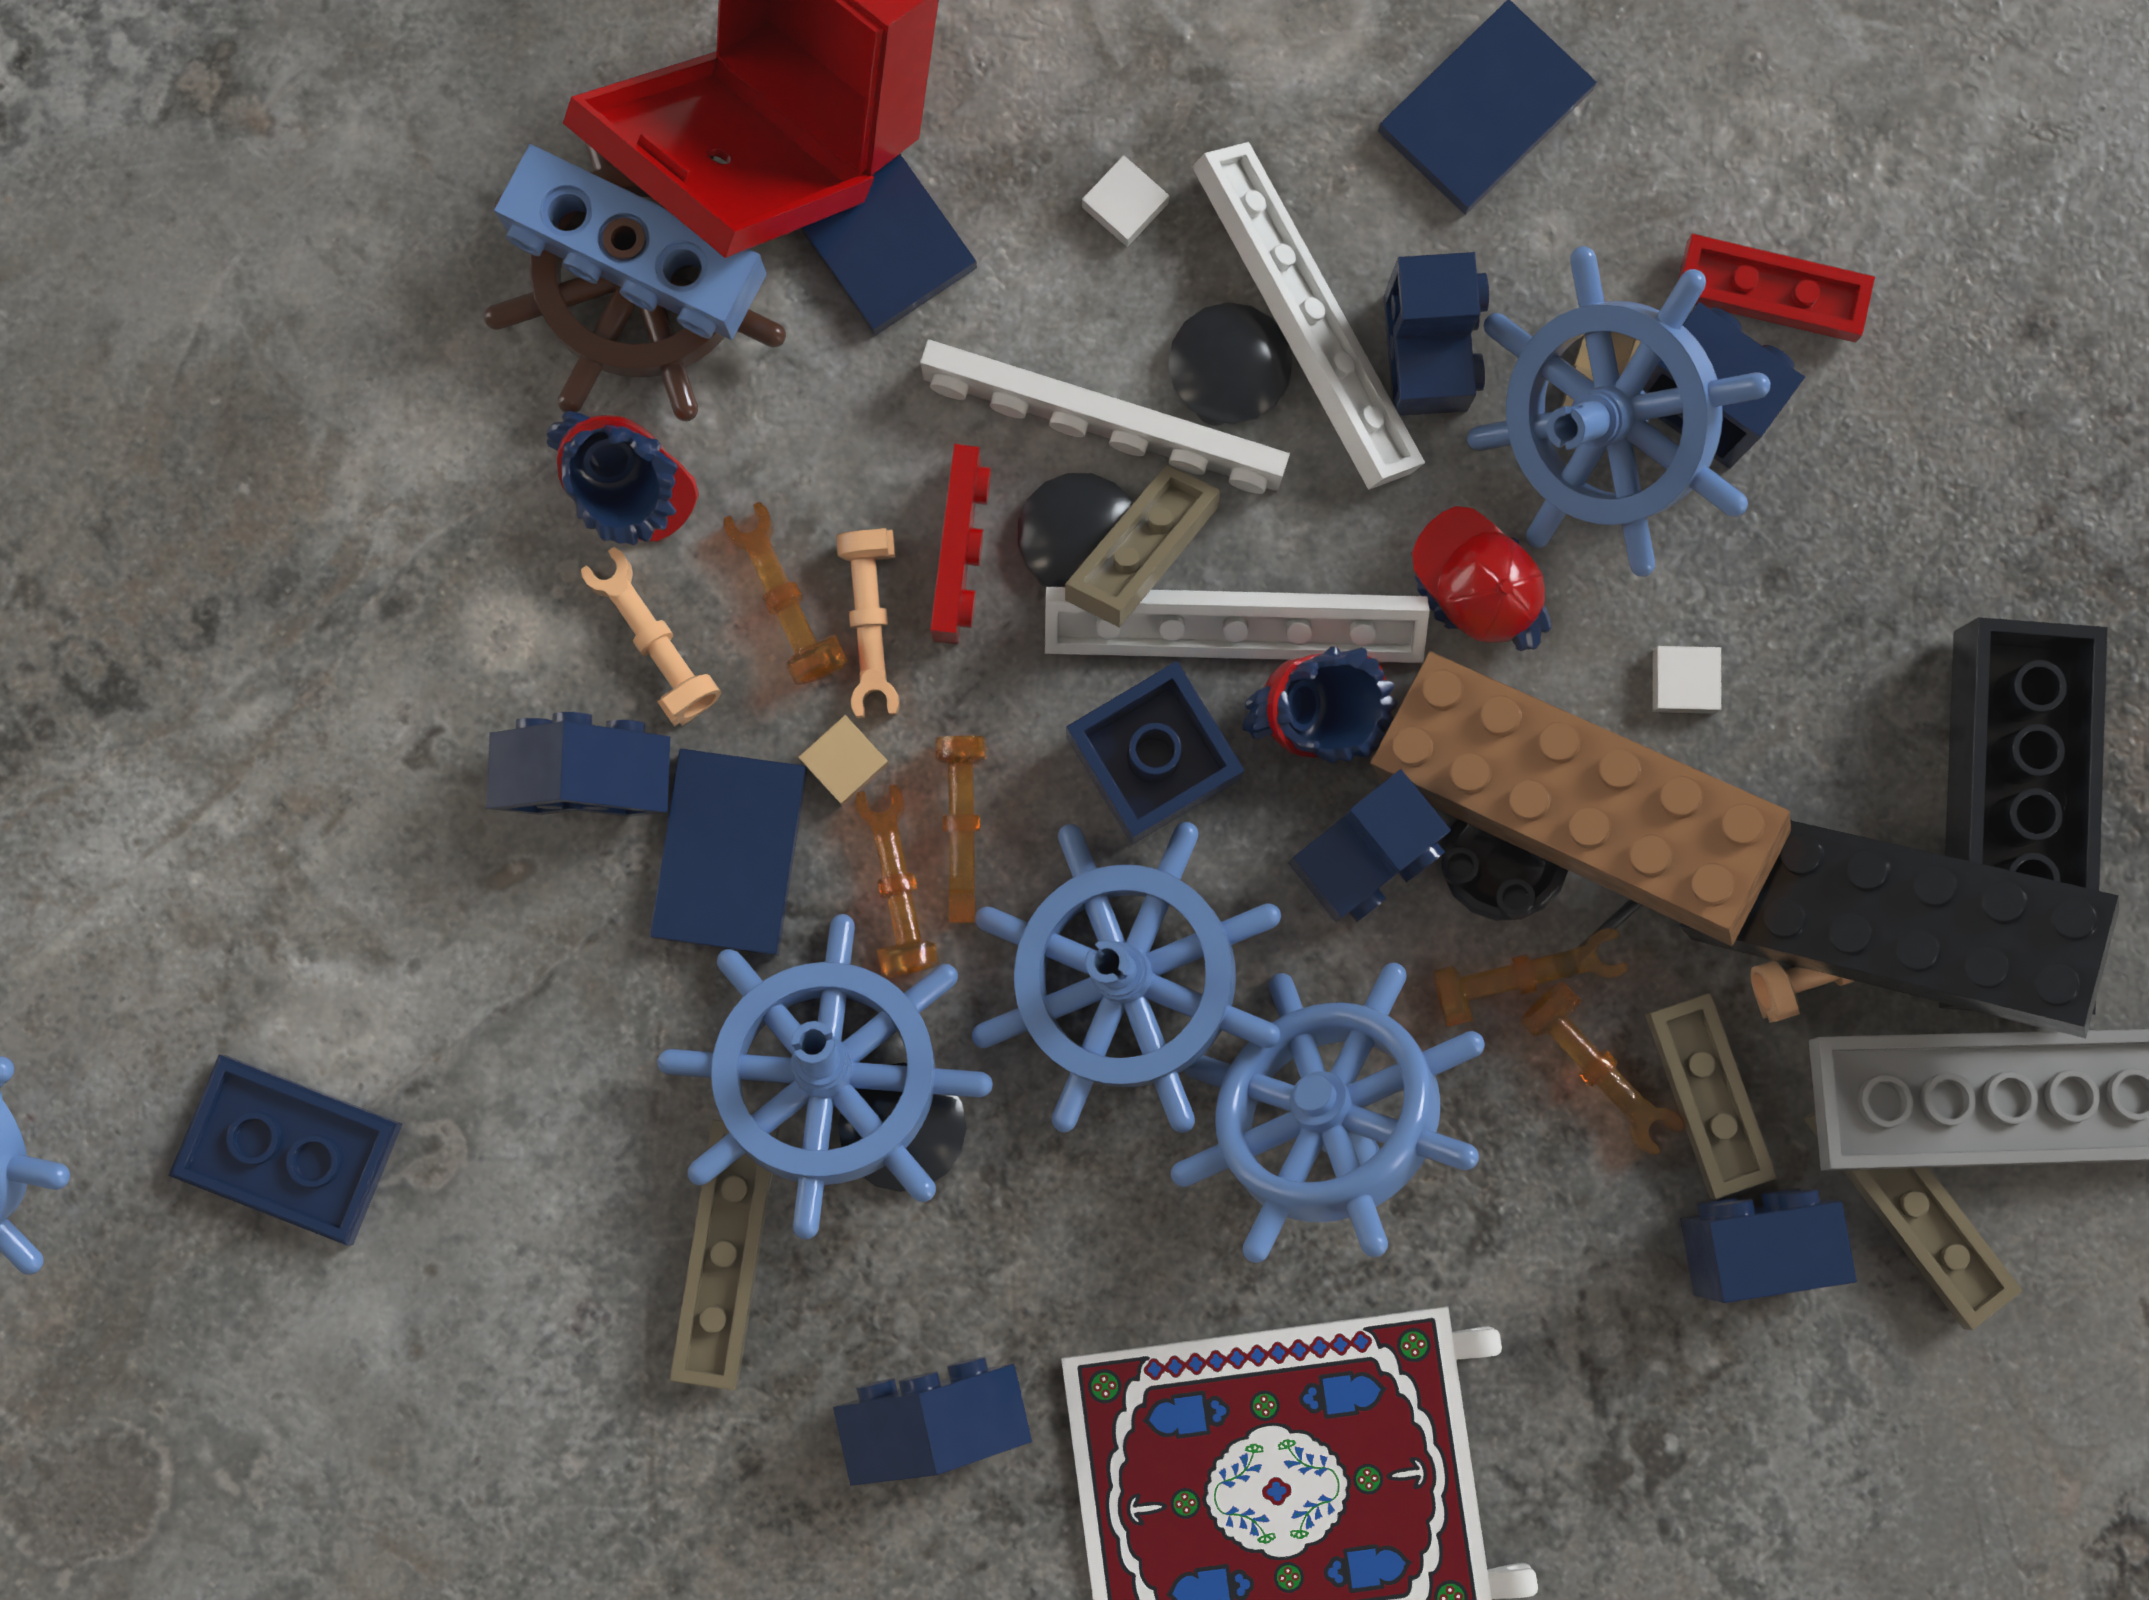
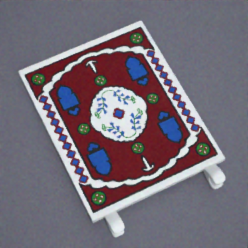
[1061,1306,1538,1600]

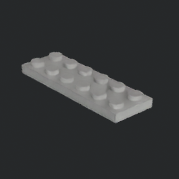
[1809,1029,2149,1171]

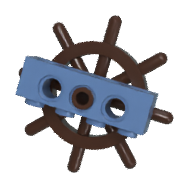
[484,143,793,422]

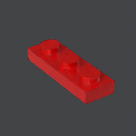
[1678,233,1875,343]
[930,444,991,644]

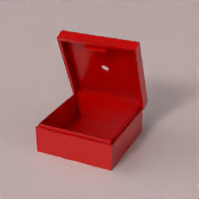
[563,0,939,258]

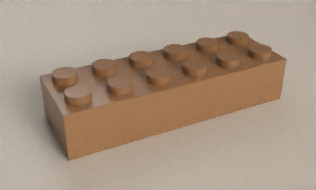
[1370,651,1791,946]

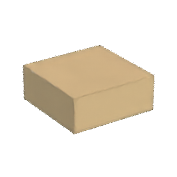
[798,715,889,806]

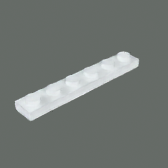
[1192,142,1425,490]
[920,339,1290,494]
[1045,587,1429,663]

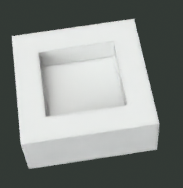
[1082,155,1169,247]
[1653,646,1721,714]

